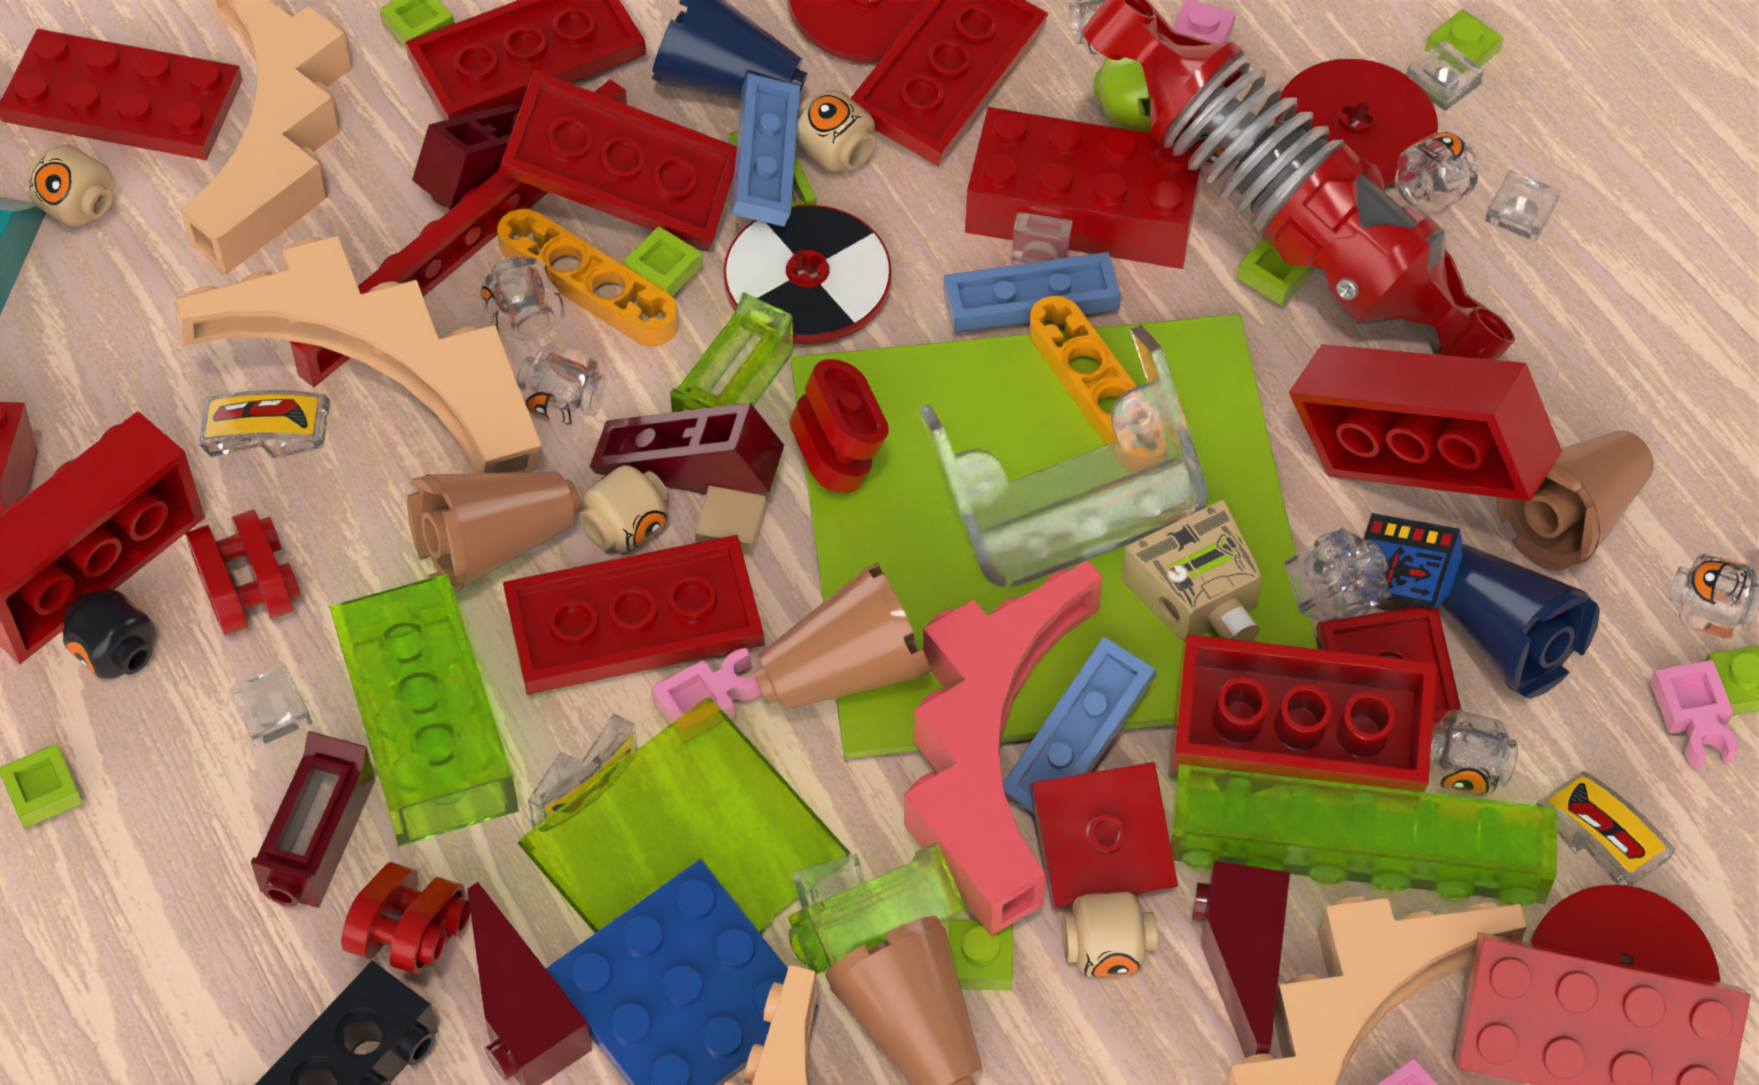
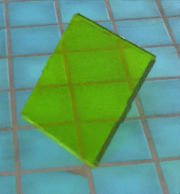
[517,697,852,935]

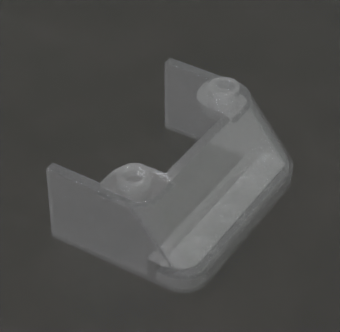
[918,325,1208,587]

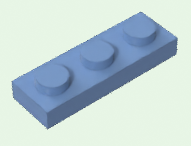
[731,73,800,226]
[943,252,1121,333]
[1003,637,1157,815]

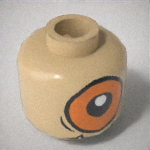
[796,90,876,172]
[28,145,113,227]
[579,465,669,553]
[1062,891,1157,978]

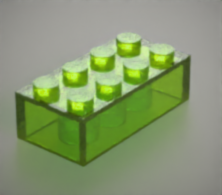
[329,573,519,847]

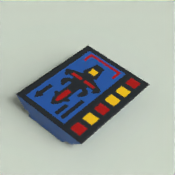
[1346,513,1463,609]

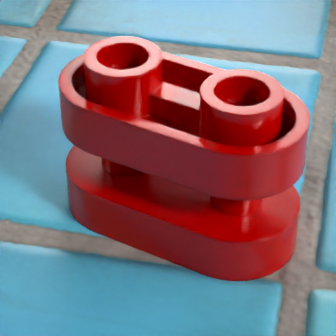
[789,359,889,493]
[185,509,301,636]
[341,862,470,975]

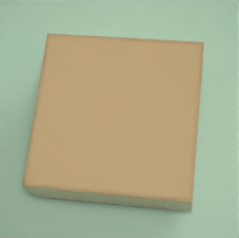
[695,485,767,555]

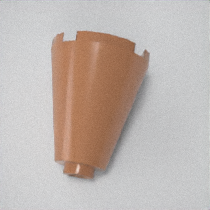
[1496,430,1654,570]
[407,471,580,593]
[752,562,931,710]
[825,915,984,1085]

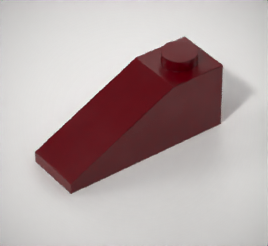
[412,101,522,210]
[590,402,784,494]
[1192,860,1290,1058]
[467,882,592,1085]

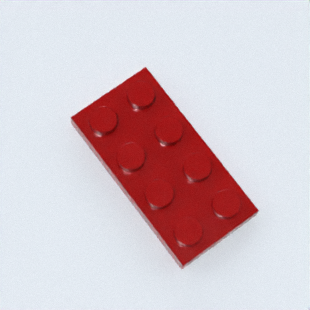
[405,0,646,120]
[851,0,1048,166]
[0,29,243,160]
[497,70,737,251]
[503,535,764,695]

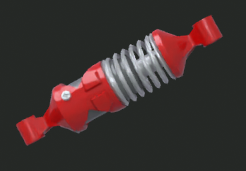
[1082,0,1515,360]

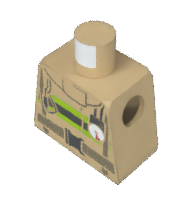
[1121,500,1262,641]

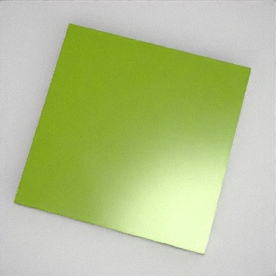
[791,314,1318,759]

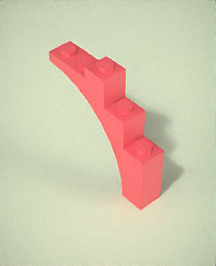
[904,560,1102,936]

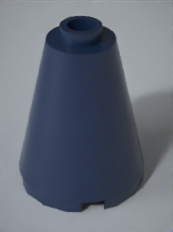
[652,0,808,100]
[1441,544,1600,698]

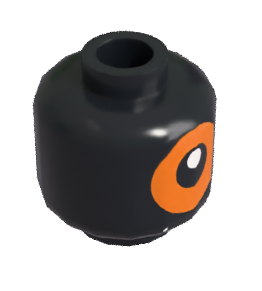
[63,589,155,679]

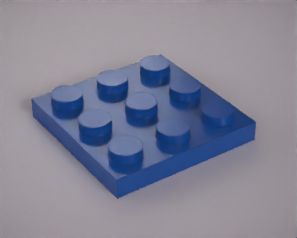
[545,859,819,1085]

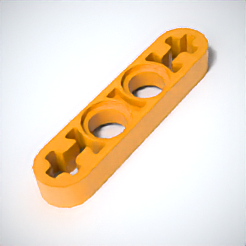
[497,209,679,346]
[1029,296,1172,477]

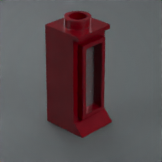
[250,731,375,908]

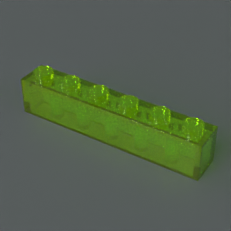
[1170,764,1558,906]

